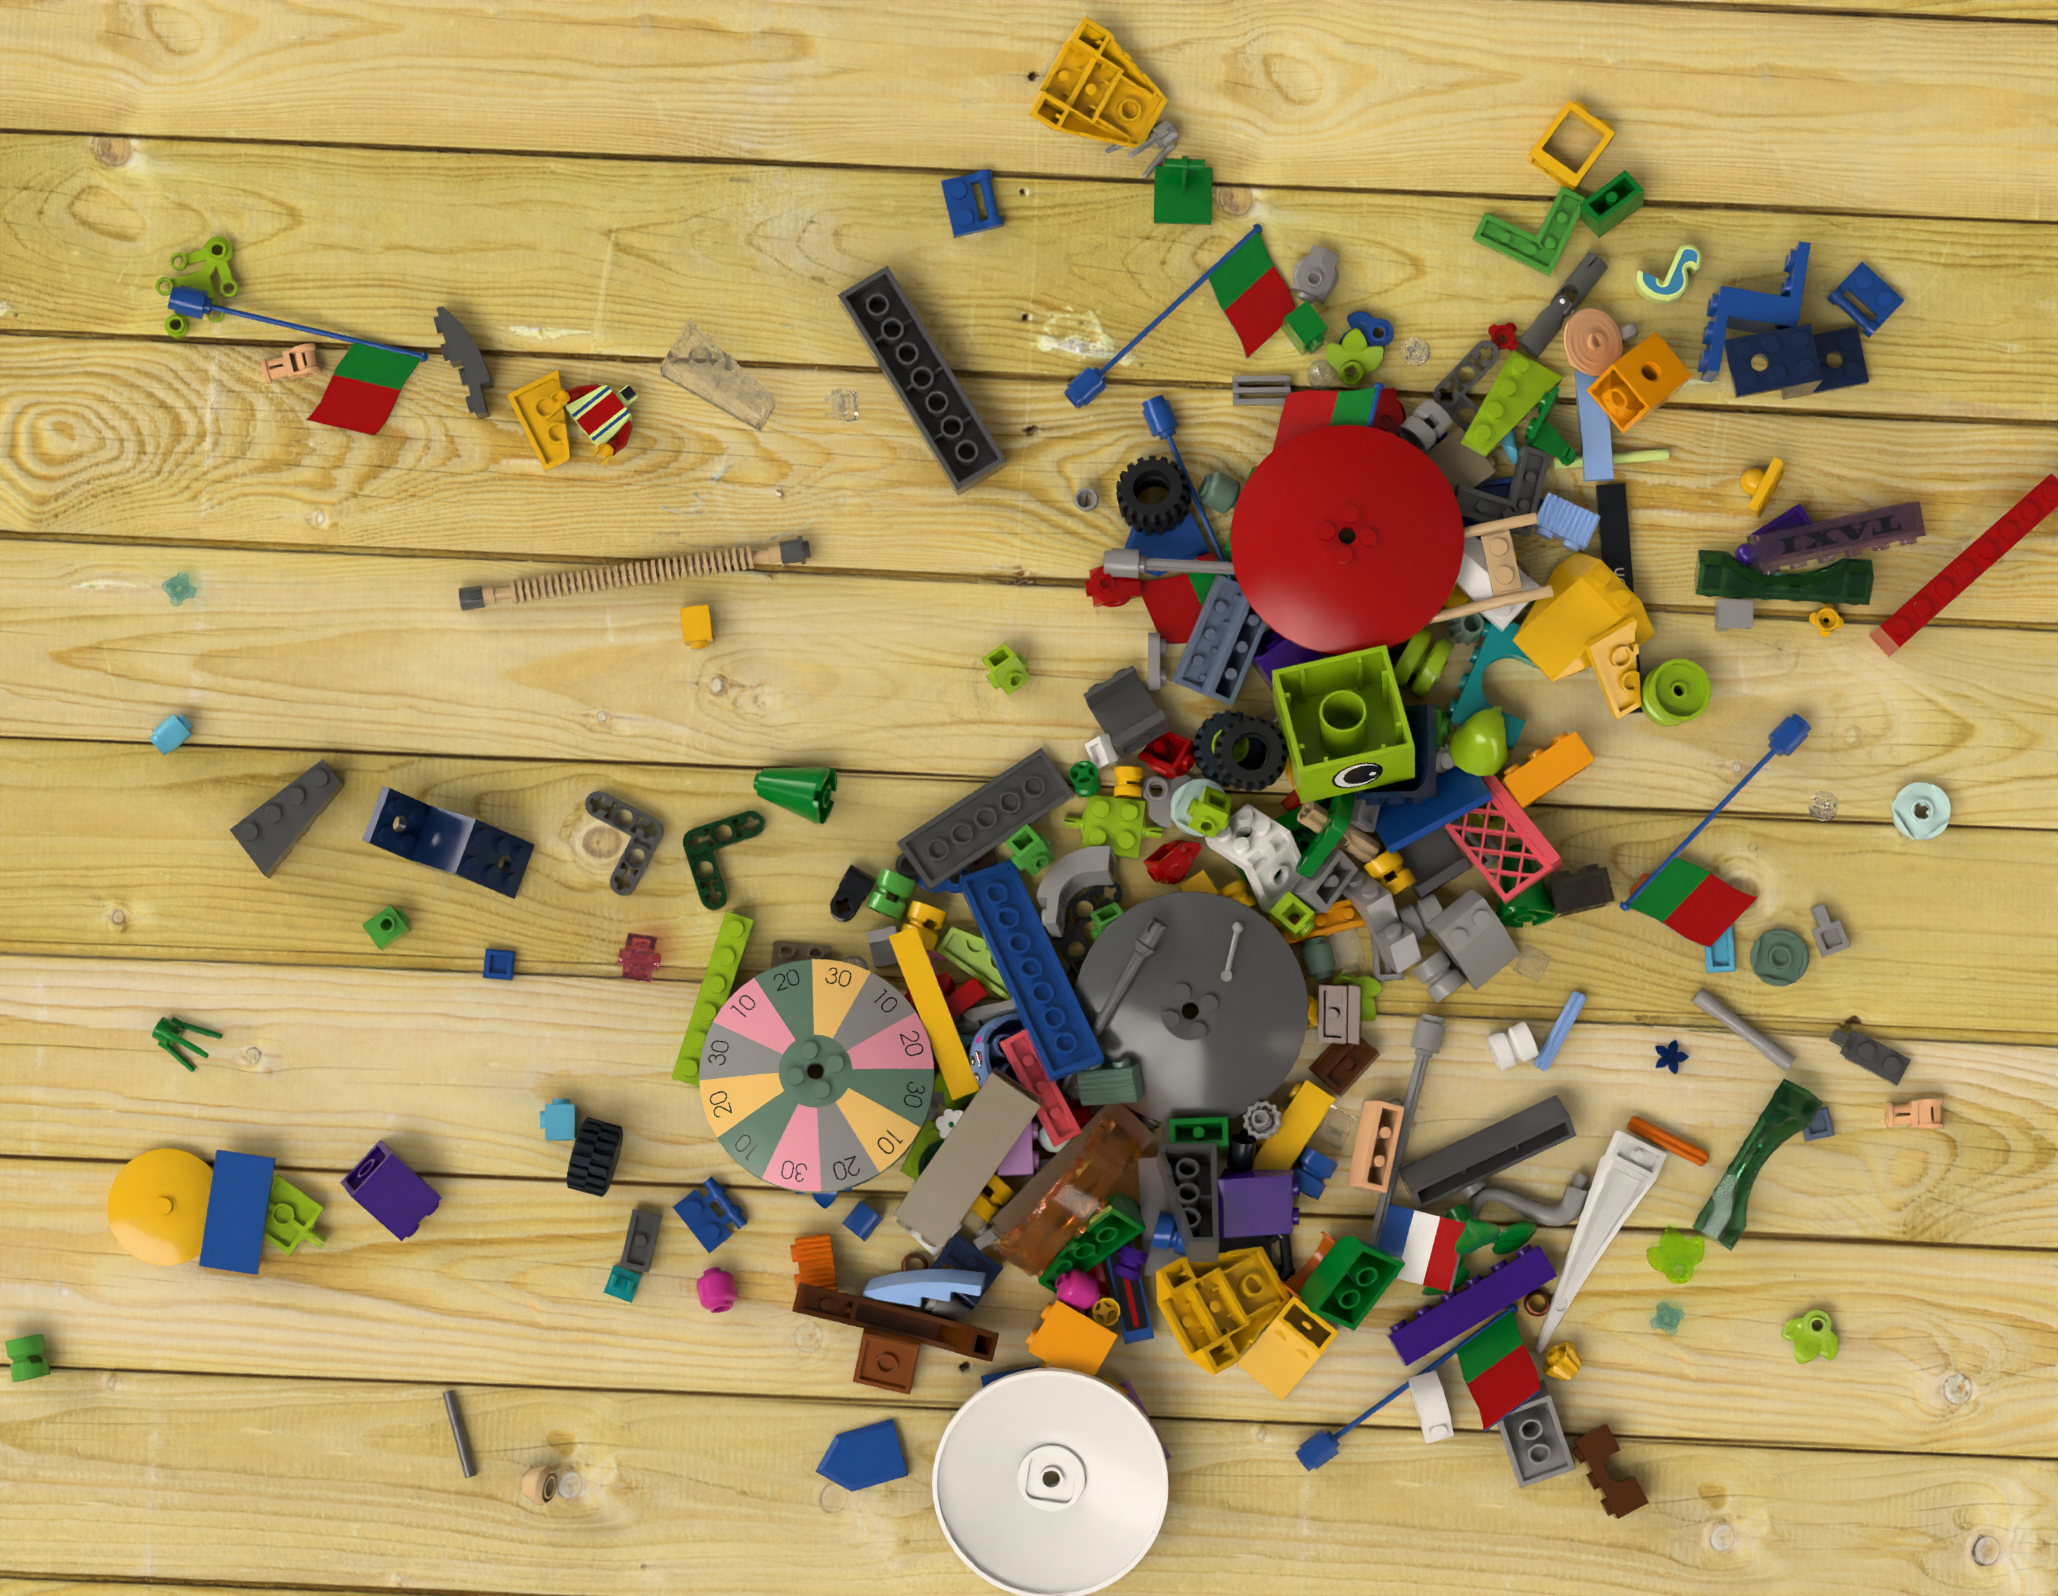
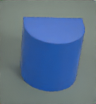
[842,1201,883,1242]

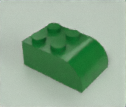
[1299,1236,1405,1331]

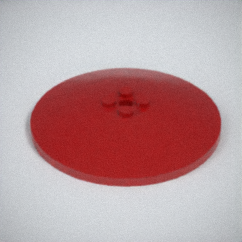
[1230,425,1464,656]

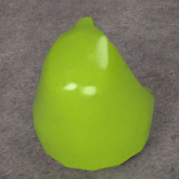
[1449,706,1510,776]

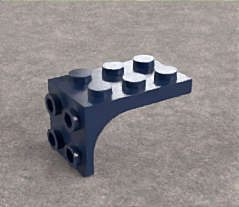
[1356,704,1437,806]

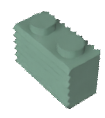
[1076,1058,1144,1106]

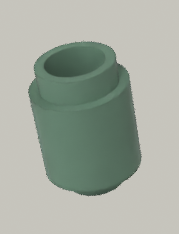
[1301,936,1336,981]

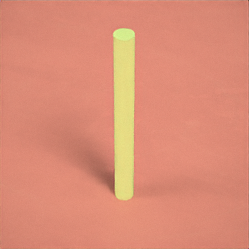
[1553,448,1669,469]

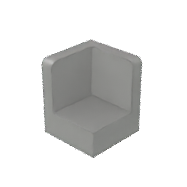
[1715,599,1753,632]
[867,926,898,968]

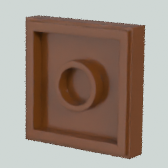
[853,1328,921,1395]

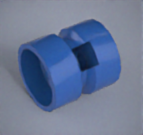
[1292,1146,1338,1200]
[1151,1210,1186,1256]

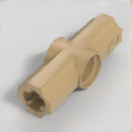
[1297,801,1380,863]

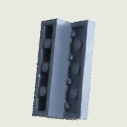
[1172,574,1266,706]

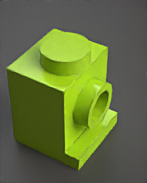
[1269,891,1315,940]

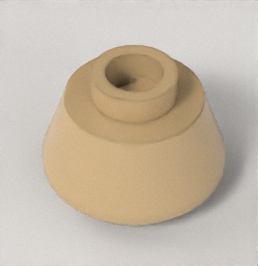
[520,1466,557,1506]

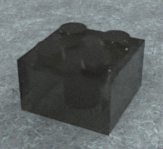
[1545,863,1615,919]

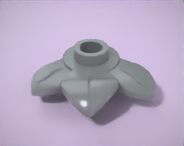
[1142,774,1193,828]

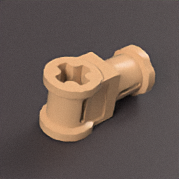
[260,343,322,384]
[1885,1099,1944,1130]

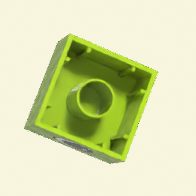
[1272,645,1415,804]

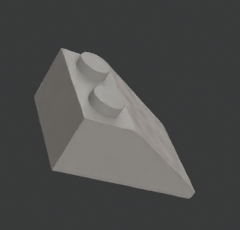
[1426,889,1520,990]
[1497,1379,1575,1488]

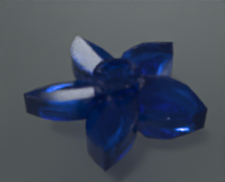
[1655,1040,1689,1075]

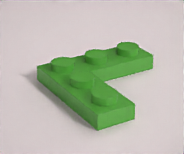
[1472,186,1587,277]

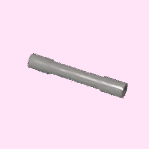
[1691,988,1796,1072]

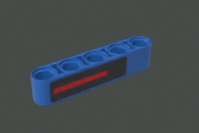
[1094,1202,1154,1345]

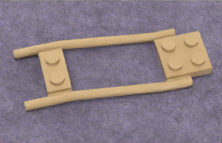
[1428,512,1554,625]

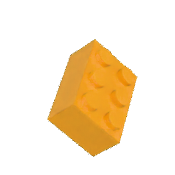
[1501,731,1595,810]

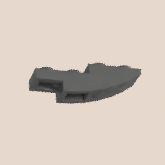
[434,306,494,420]

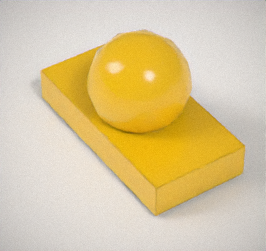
[1740,457,1785,519]

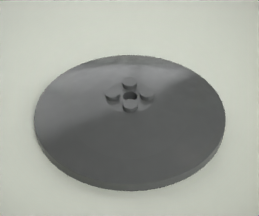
[1075,891,1308,1123]

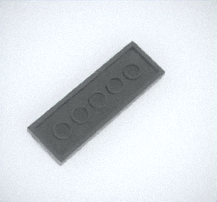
[897,748,1074,891]

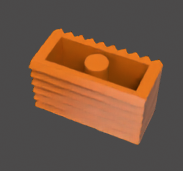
[790,1233,838,1292]

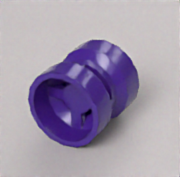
[1112,1245,1149,1283]

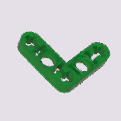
[1295,792,1356,879]

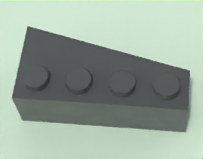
[1157,1143,1219,1262]

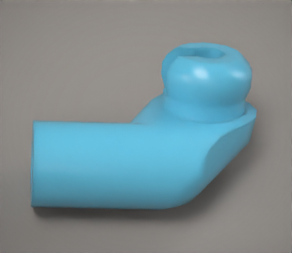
[1502,428,1520,465]

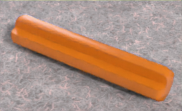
[1627,1116,1709,1166]

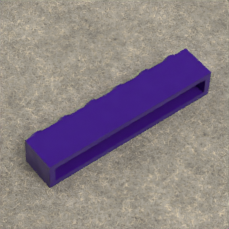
[1387,1244,1557,1366]

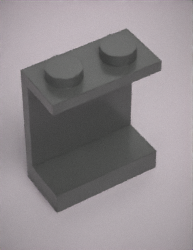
[1083,666,1171,759]
[1398,827,1471,899]

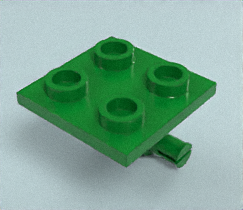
[1154,156,1212,225]
[1524,386,1576,466]

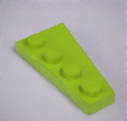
[1461,350,1563,457]
[936,925,1065,1000]

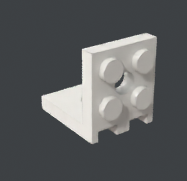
[1205,803,1302,914]

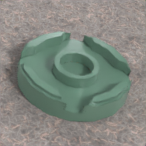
[1750,929,1809,987]

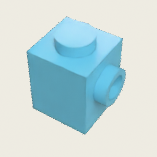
[540,1099,577,1141]

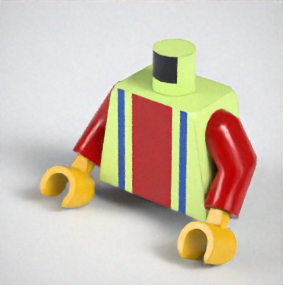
[549,384,639,465]

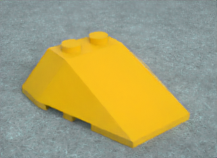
[1028,16,1168,149]
[1512,552,1655,682]
[1156,1246,1290,1376]

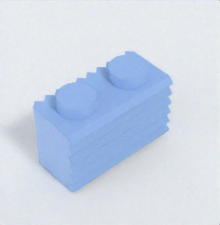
[1533,492,1600,553]

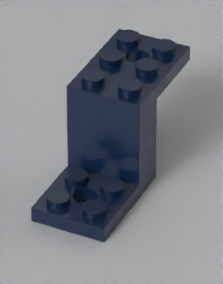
[1724,324,1869,400]
[362,786,535,899]

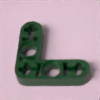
[683,811,765,911]

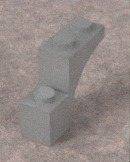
[1342,869,1422,973]

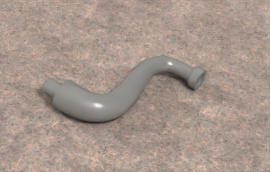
[1469,1173,1589,1226]

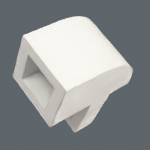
[1407,1370,1454,1444]

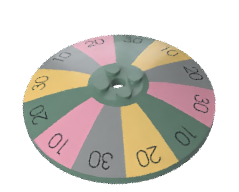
[699,959,935,1193]

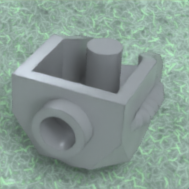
[1290,245,1340,304]

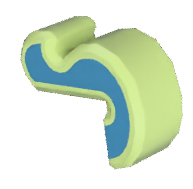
[1634,244,1702,306]

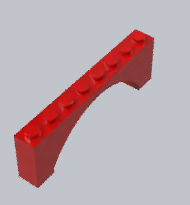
[1869,473,2058,657]

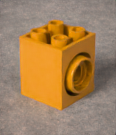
[1586,332,1693,434]
[1025,1300,1118,1376]

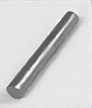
[442,1390,476,1479]

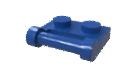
[941,169,1004,238]
[1827,262,1904,338]

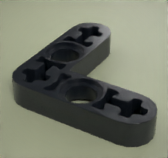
[1052,882,1122,976]

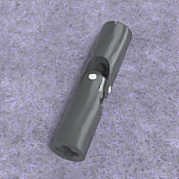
[1518,252,1608,358]

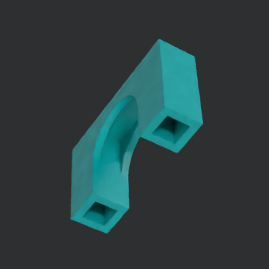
[1447,620,1540,751]

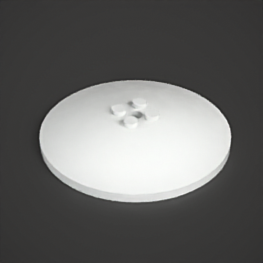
[932,1368,1169,1596]

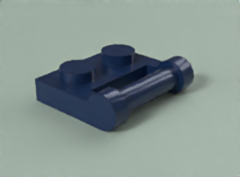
[930,1234,1003,1310]

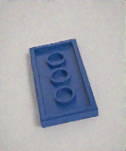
[1375,766,1493,854]
[199,1149,276,1275]

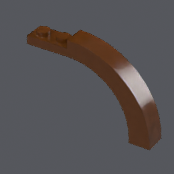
[792,1282,999,1362]

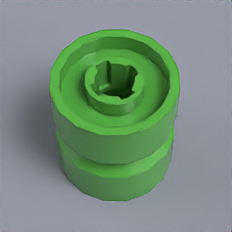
[866,869,916,921]
[5,1334,51,1382]

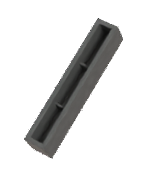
[1398,1095,1577,1210]

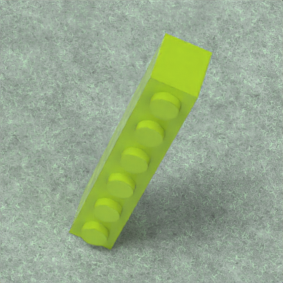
[671,911,755,1088]

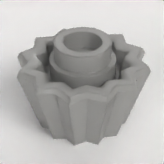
[1243,1100,1282,1140]

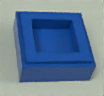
[483,949,516,981]

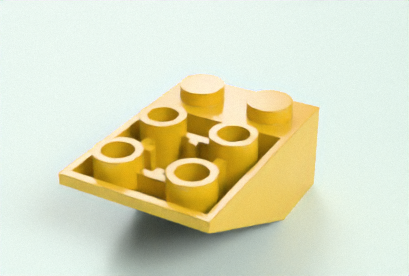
[1237,1295,1339,1401]

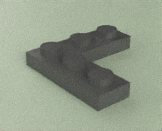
[1454,445,1550,537]

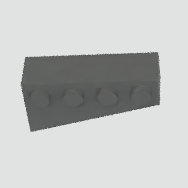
[230,759,344,879]

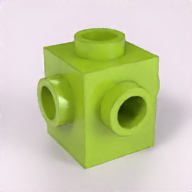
[981,642,1031,695]
[1187,785,1232,839]

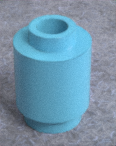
[149,713,193,755]

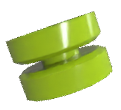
[1393,627,1455,700]
[1640,659,1711,727]

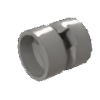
[1397,399,1452,454]
[1396,893,1443,941]
[1412,949,1466,1004]

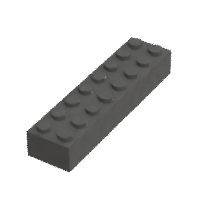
[838,266,1007,496]

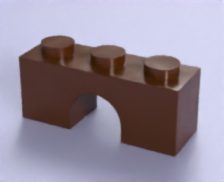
[1572,1424,1649,1519]

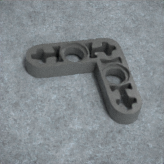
[1433,341,1499,433]
[585,791,664,896]

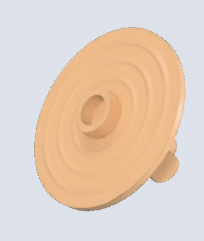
[1564,308,1623,377]

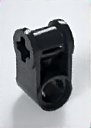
[830,864,876,922]

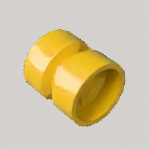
[1364,850,1417,897]
[901,901,947,952]
[970,1174,1015,1223]

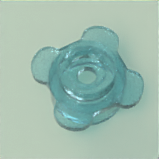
[162,572,196,606]
[1650,1302,1684,1336]

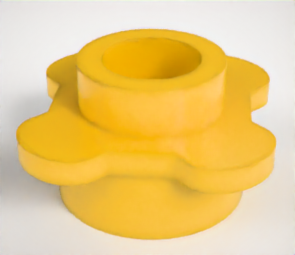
[1809,603,1844,638]

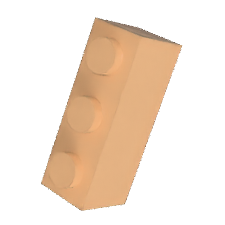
[1346,1100,1405,1193]

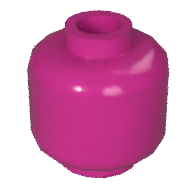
[696,1267,738,1313]
[1055,1268,1100,1312]

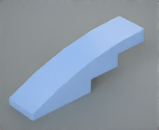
[1575,371,1614,482]
[863,1269,986,1307]

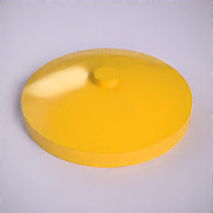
[107,1148,213,1266]

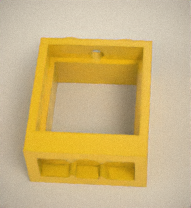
[1526,100,1615,192]

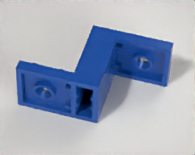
[1697,241,1811,383]

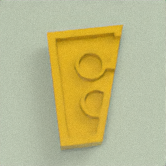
[507,370,571,473]
[1583,616,1641,720]

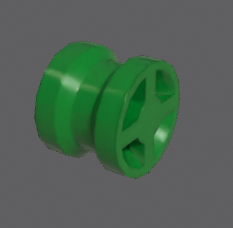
[1069,761,1101,797]

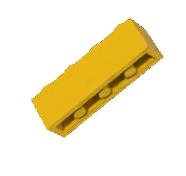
[1253,1080,1335,1170]

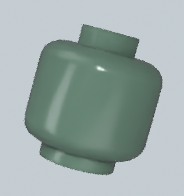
[1198,471,1240,514]

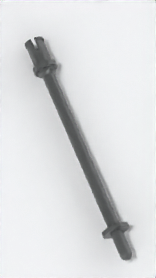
[1057,917,1168,1103]

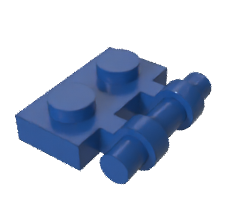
[673,1177,748,1253]

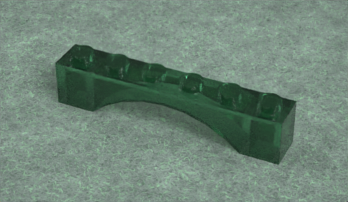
[1694,550,1874,605]
[1692,1079,1823,1251]

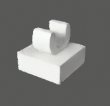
[1085,733,1120,770]

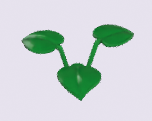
[1421,1204,1538,1296]

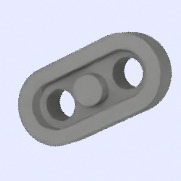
[1148,633,1166,690]

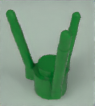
[152,1017,222,1072]

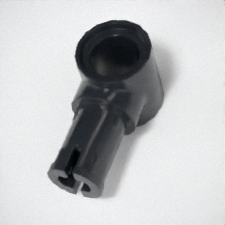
[1227,1128,1257,1172]

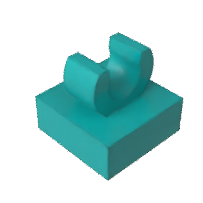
[604,1265,642,1303]

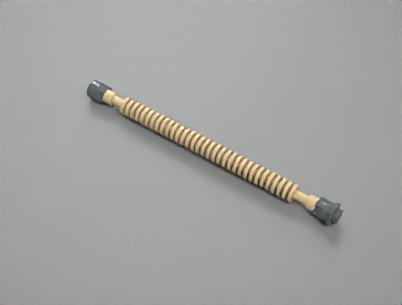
[459,536,811,611]

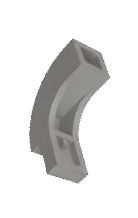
[1036,846,1118,937]

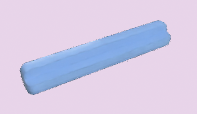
[1534,991,1586,1071]

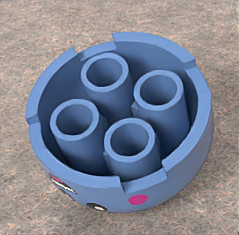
[969,1013,1025,1088]

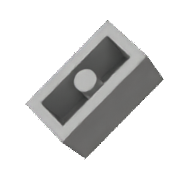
[1291,850,1359,913]

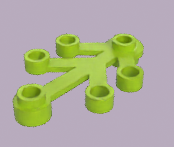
[155,236,238,339]

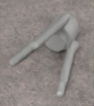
[1105,120,1179,179]

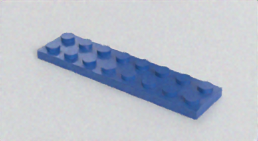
[958,859,1104,1083]

